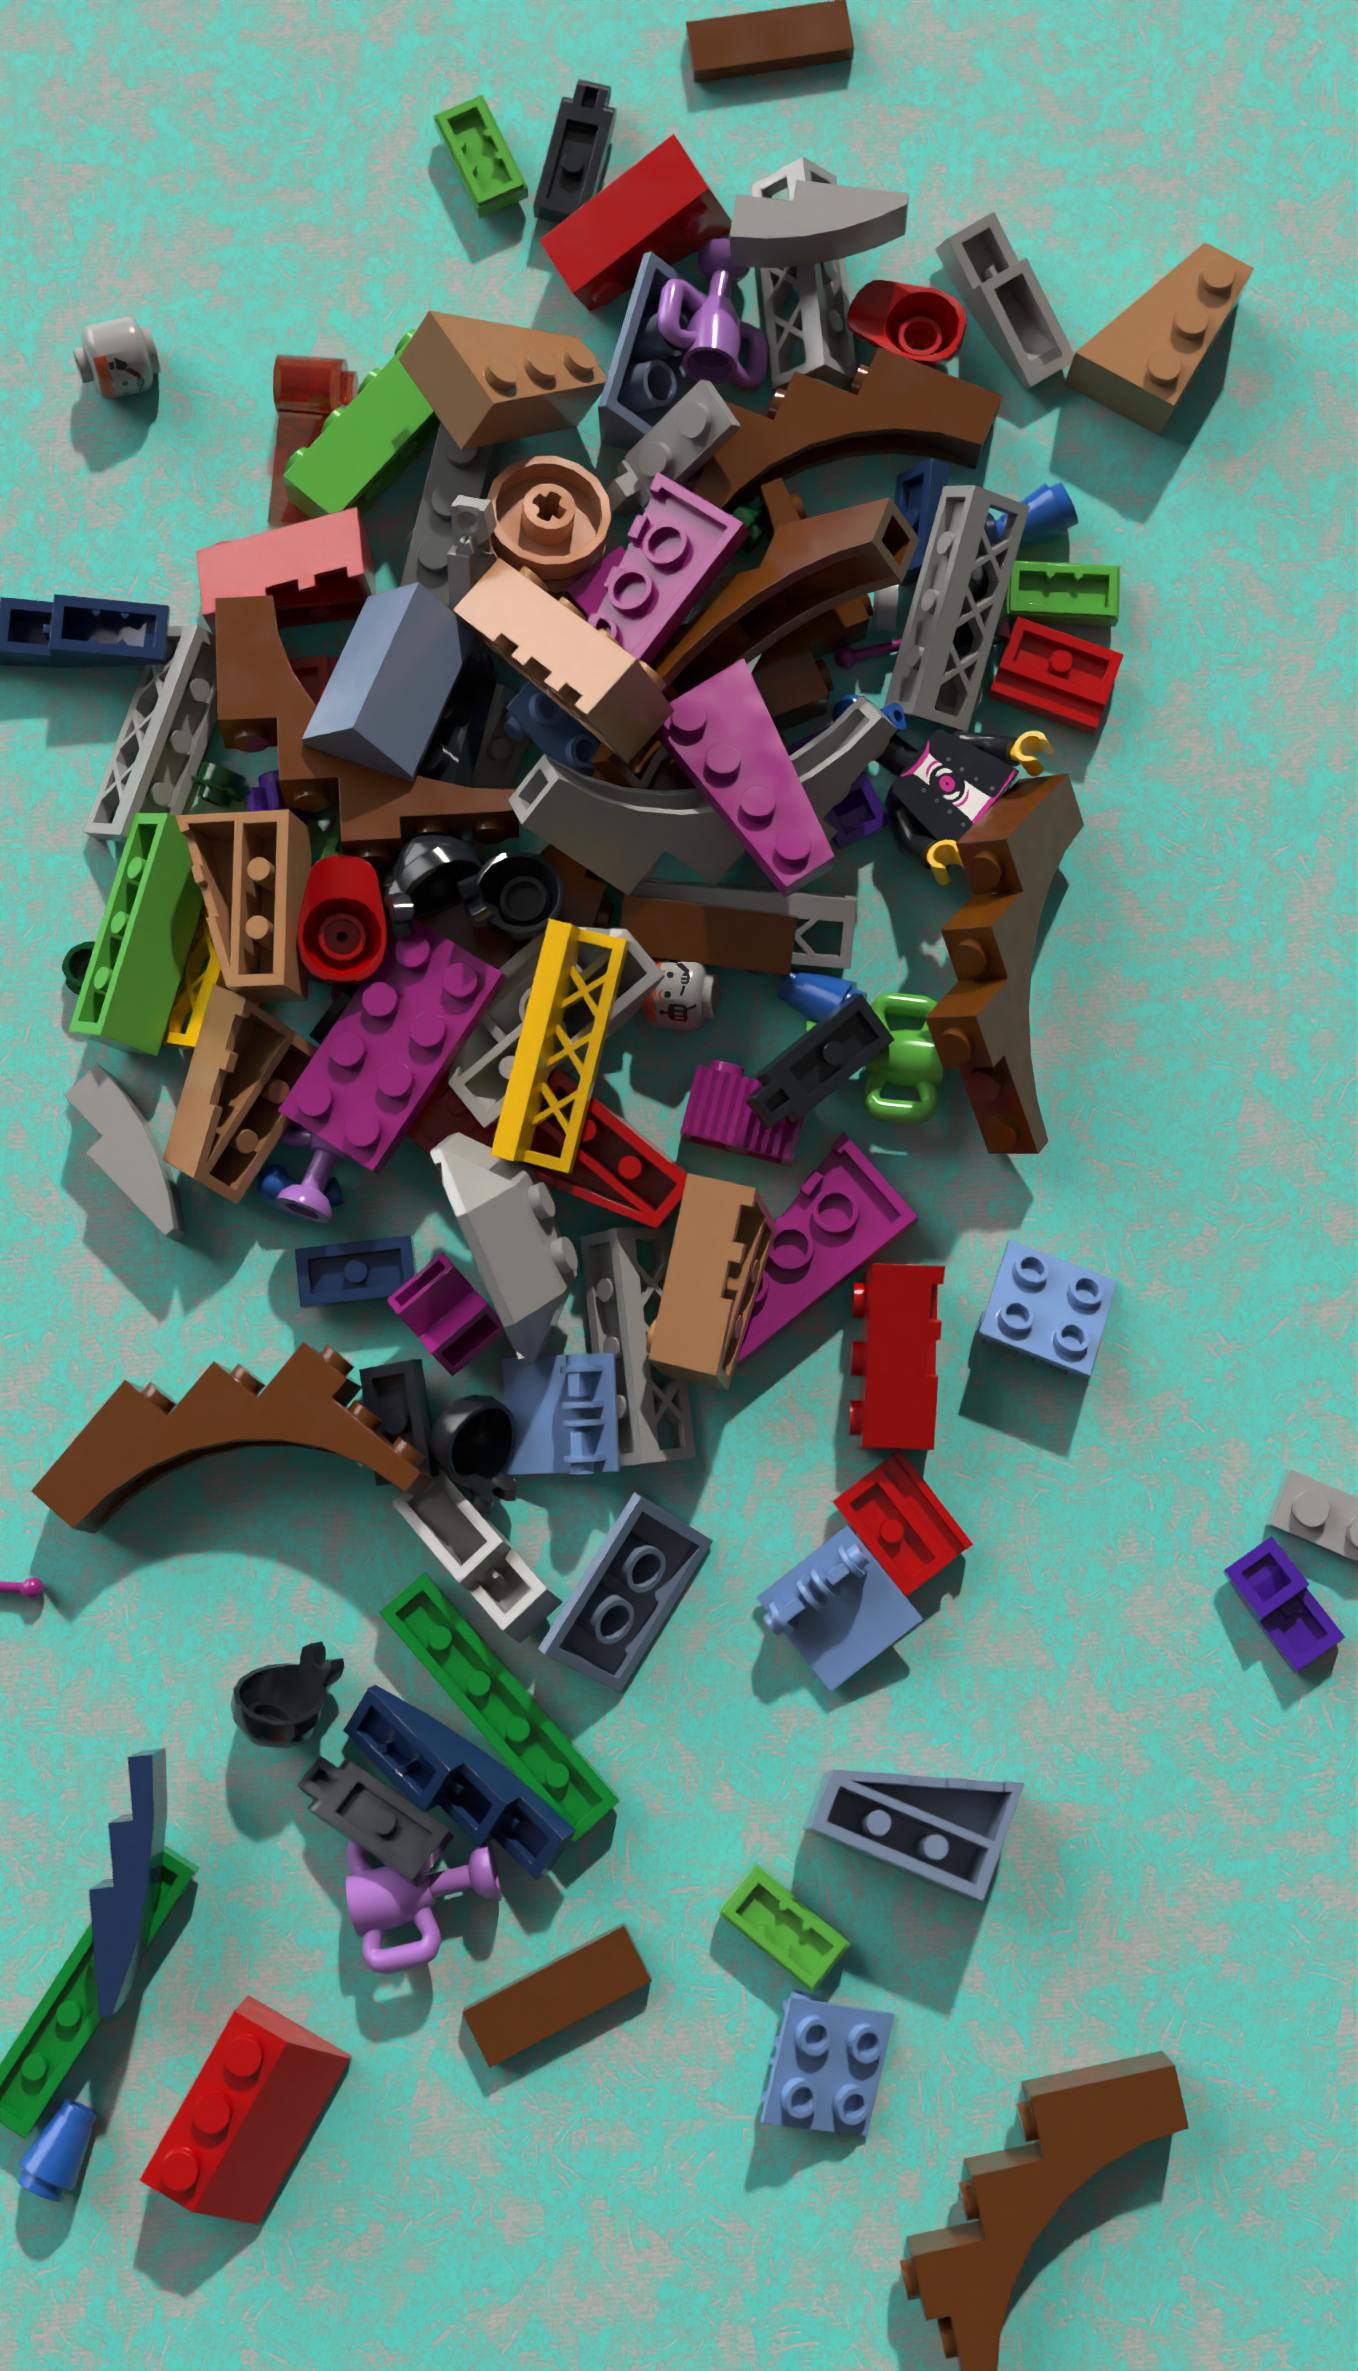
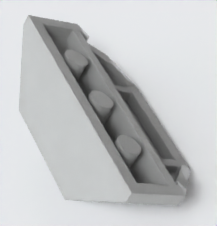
[448,927,666,1128]
[430,1132,578,1367]

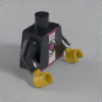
[874,729,1054,886]

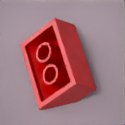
[139,1995,351,2225]

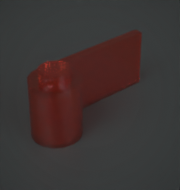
[268,354,358,527]

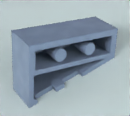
[803,1770,1025,1901]

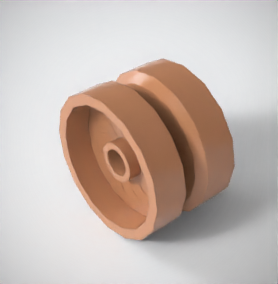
[487,456,611,601]

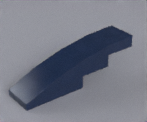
[0,594,170,668]
[343,1685,577,1880]
[89,1748,167,2018]

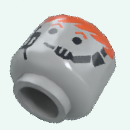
[73,317,160,398]
[641,957,720,1031]

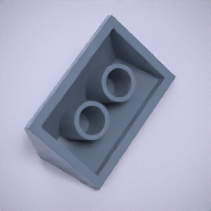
[598,251,708,451]
[302,582,476,783]
[538,1492,713,1693]

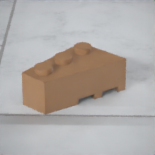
[1064,242,1254,436]
[398,310,607,451]
[175,810,312,1003]
[163,984,318,1205]
[646,1173,777,1391]

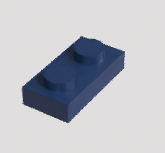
[894,458,949,587]
[295,1236,417,1309]

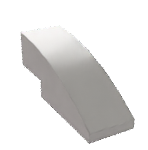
[729,180,909,268]
[935,212,1074,389]
[63,1063,186,1242]
[392,1466,563,1643]

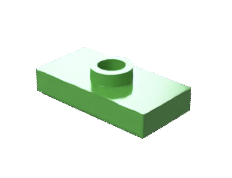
[433,95,529,219]
[1005,561,1120,627]
[718,1862,850,1993]

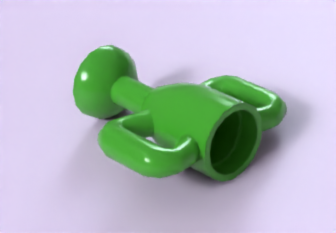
[805,992,944,1125]

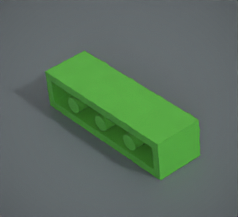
[283,329,441,519]
[68,813,204,1056]

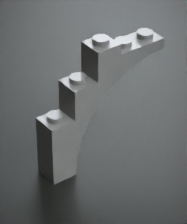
[508,694,897,895]

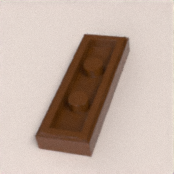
[686,0,854,83]
[620,893,798,975]
[462,1922,652,2068]

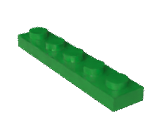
[379,1572,620,1842]
[0,1845,199,2139]

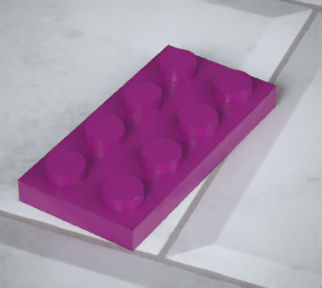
[278,918,507,1175]

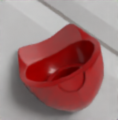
[847,280,967,369]
[297,855,387,983]

